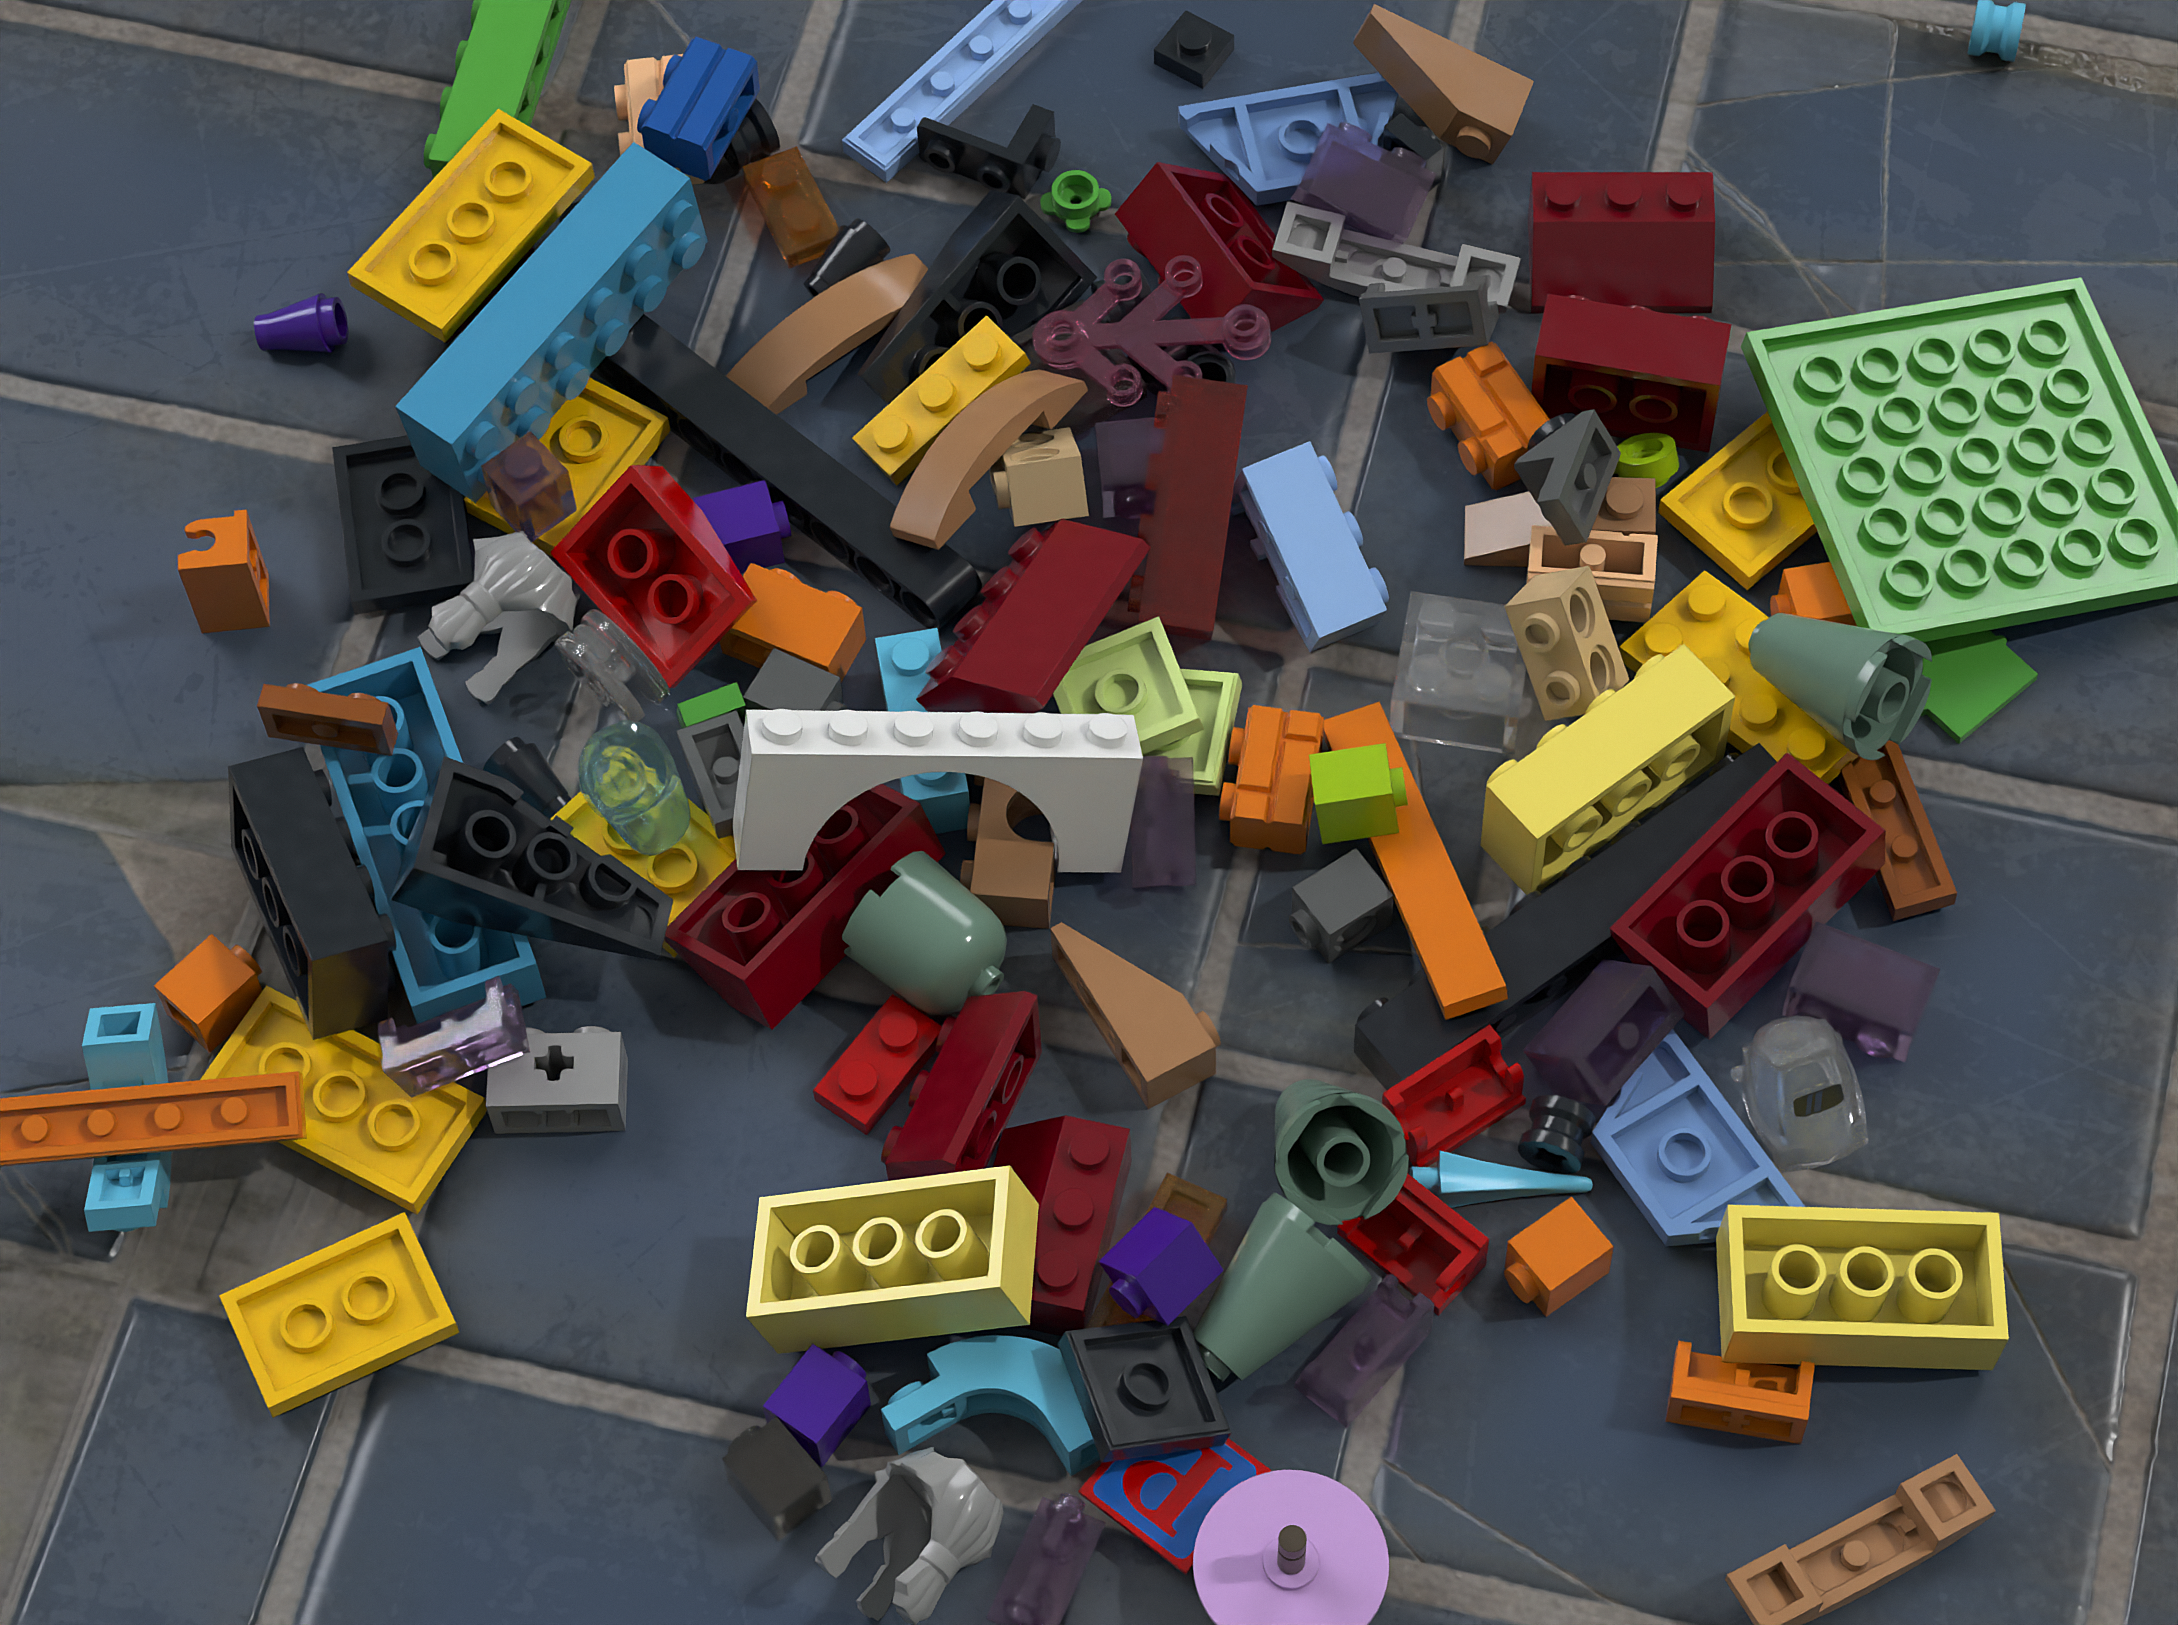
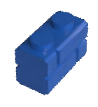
[637,37,760,181]

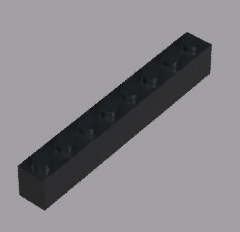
[1354,743,1777,1090]

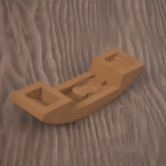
[726,254,928,415]
[890,369,1088,550]
[1725,1454,1996,1625]

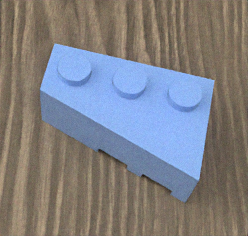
[1225,441,1389,652]

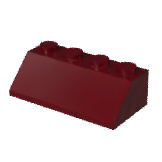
[916,519,1151,713]
[1609,753,1886,1040]
[664,784,946,1030]

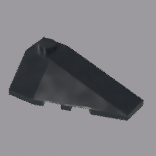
[857,190,1097,405]
[391,756,673,961]

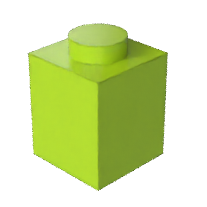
[1309,743,1408,844]

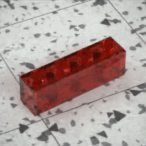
[1127,375,1248,640]

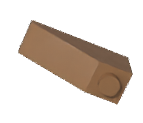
[1353,4,1534,165]
[1464,477,1656,567]
[1050,922,1221,1109]

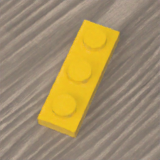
[852,316,1031,486]

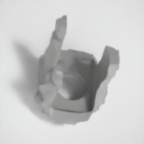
[417,531,580,705]
[815,1447,1004,1625]

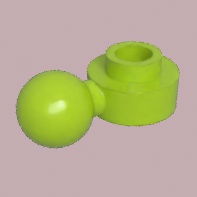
[1613,433,1679,488]

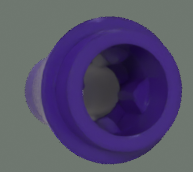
[254,293,349,353]

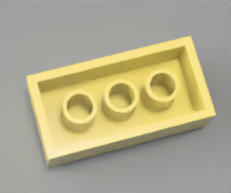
[1480,644,1735,895]
[746,1165,1039,1354]
[1716,1205,2009,1370]

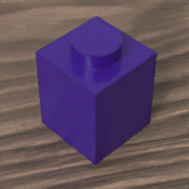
[693,480,792,574]
[1098,1207,1224,1326]
[763,1344,871,1467]

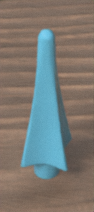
[1409,1151,1593,1208]

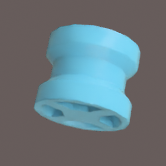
[1967,0,2026,62]

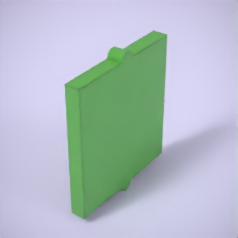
[1920,630,2038,744]

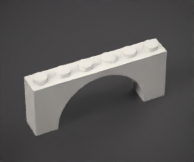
[732,709,1143,873]

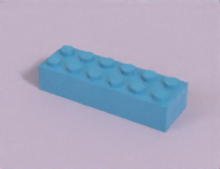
[395,142,708,503]
[308,647,546,1041]

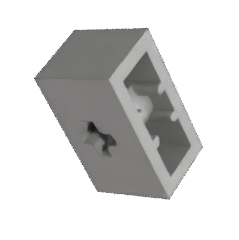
[486,1026,628,1134]

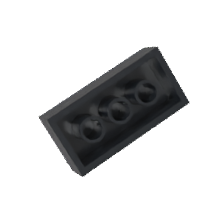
[228,747,397,1040]

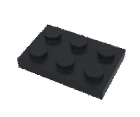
[332,435,474,615]

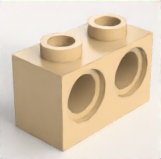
[989,427,1089,527]
[1504,566,1629,721]

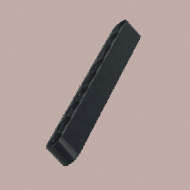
[593,314,983,630]

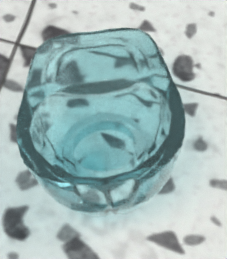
[577,720,690,856]

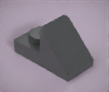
[1514,409,1621,546]
[676,711,744,839]

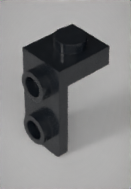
[917,104,1061,199]

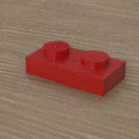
[813,994,942,1135]

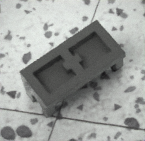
[1359,275,1499,354]

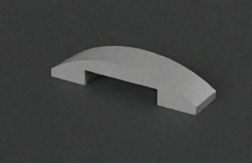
[1272,202,1521,314]

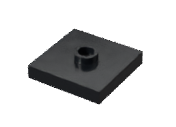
[1058,1316,1232,1462]

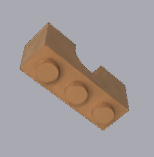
[960,775,1056,929]

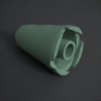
[1748,613,1932,760]
[1274,1079,1409,1225]
[1193,1192,1372,1383]

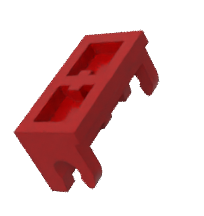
[1382,1024,1526,1167]
[1337,1173,1489,1316]

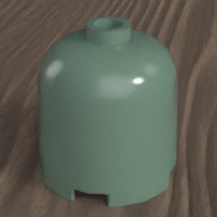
[842,851,1007,1015]

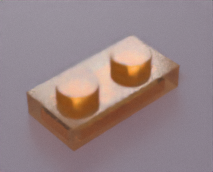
[742,146,839,269]

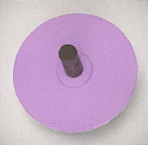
[1193,1470,1389,1625]

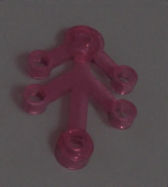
[1033,255,1272,407]

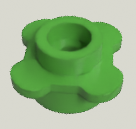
[1040,170,1111,233]

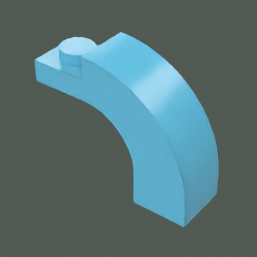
[82,1003,171,1232]
[881,1335,1100,1476]

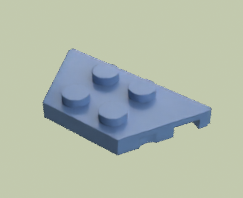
[1178,72,1399,206]
[1591,1021,1805,1246]

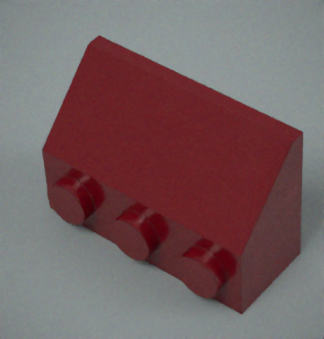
[1115,162,1324,346]
[1528,172,1715,313]
[881,991,1042,1181]
[993,1115,1132,1336]

